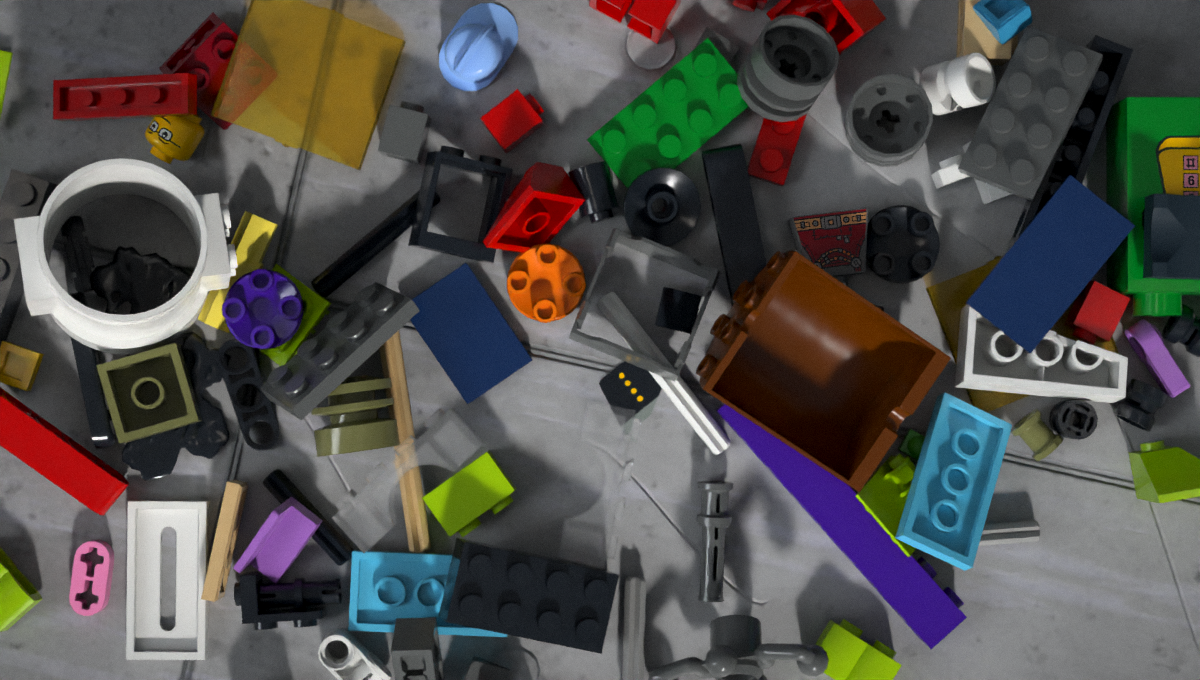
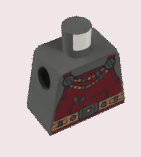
[788,208,868,287]

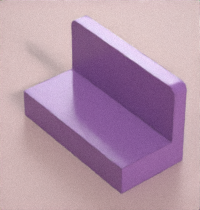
[233,497,323,584]

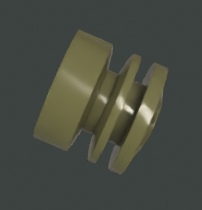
[311,375,400,457]

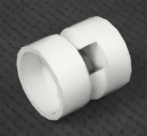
[919,53,996,115]

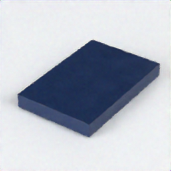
[410,263,533,404]

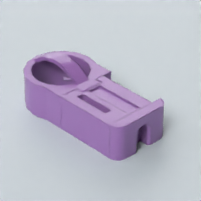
[1125,319,1190,398]

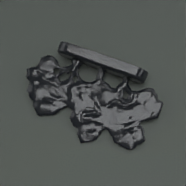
[69,246,231,481]

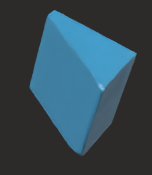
[973,0,1033,45]

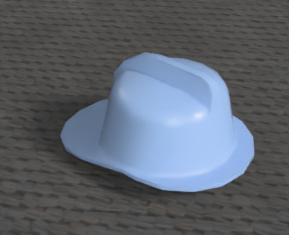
[439,3,518,91]

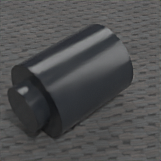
[568,161,619,224]

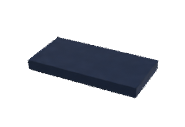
[965,175,1135,353]

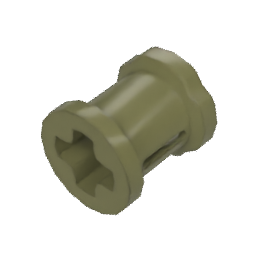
[1011,409,1064,462]

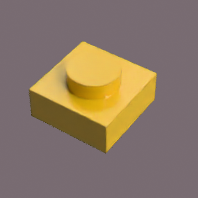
[0,341,44,391]

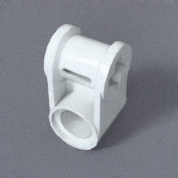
[318,628,392,680]

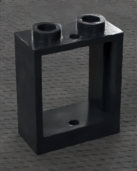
[408,146,513,263]

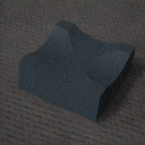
[1143,194,1200,280]

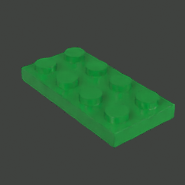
[587,38,749,189]

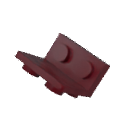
[159,12,277,130]

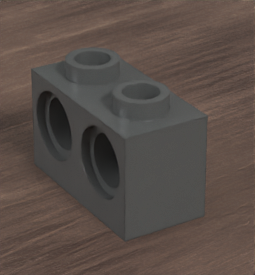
[391,617,445,680]

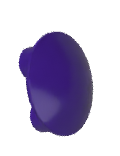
[222,269,304,349]

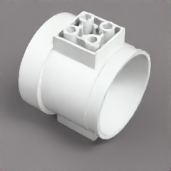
[14,158,238,355]

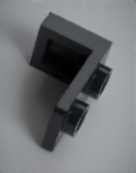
[234,571,327,630]

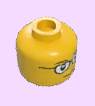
[145,115,205,164]

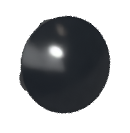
[866,205,940,284]

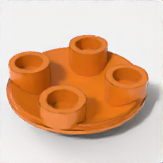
[507,243,586,323]

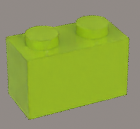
[422,450,517,537]

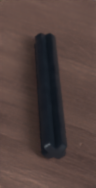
[311,190,441,298]

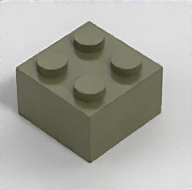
[96,343,203,443]

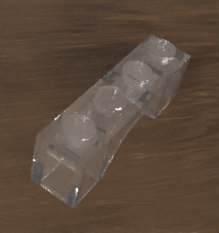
[558,401,642,567]
[332,408,486,553]

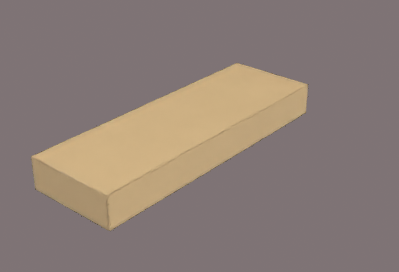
[201,480,249,602]

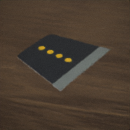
[599,361,662,435]

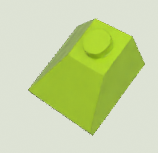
[1128,440,1200,503]

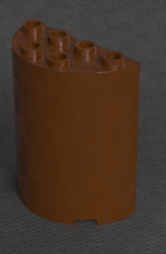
[696,250,951,493]

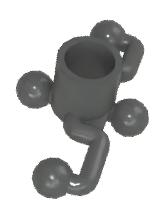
[648,615,829,680]

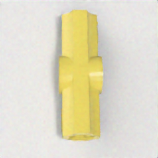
[198,211,278,333]

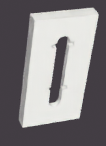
[126,500,210,660]

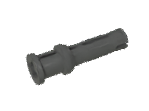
[696,481,733,602]

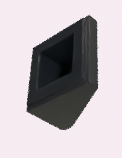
[655,287,701,334]

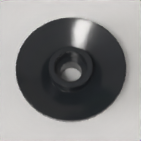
[623,167,701,246]

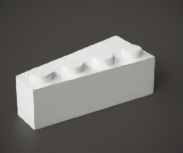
[955,305,1128,403]

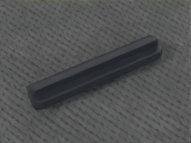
[263,469,354,566]

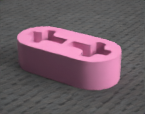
[69,540,114,616]

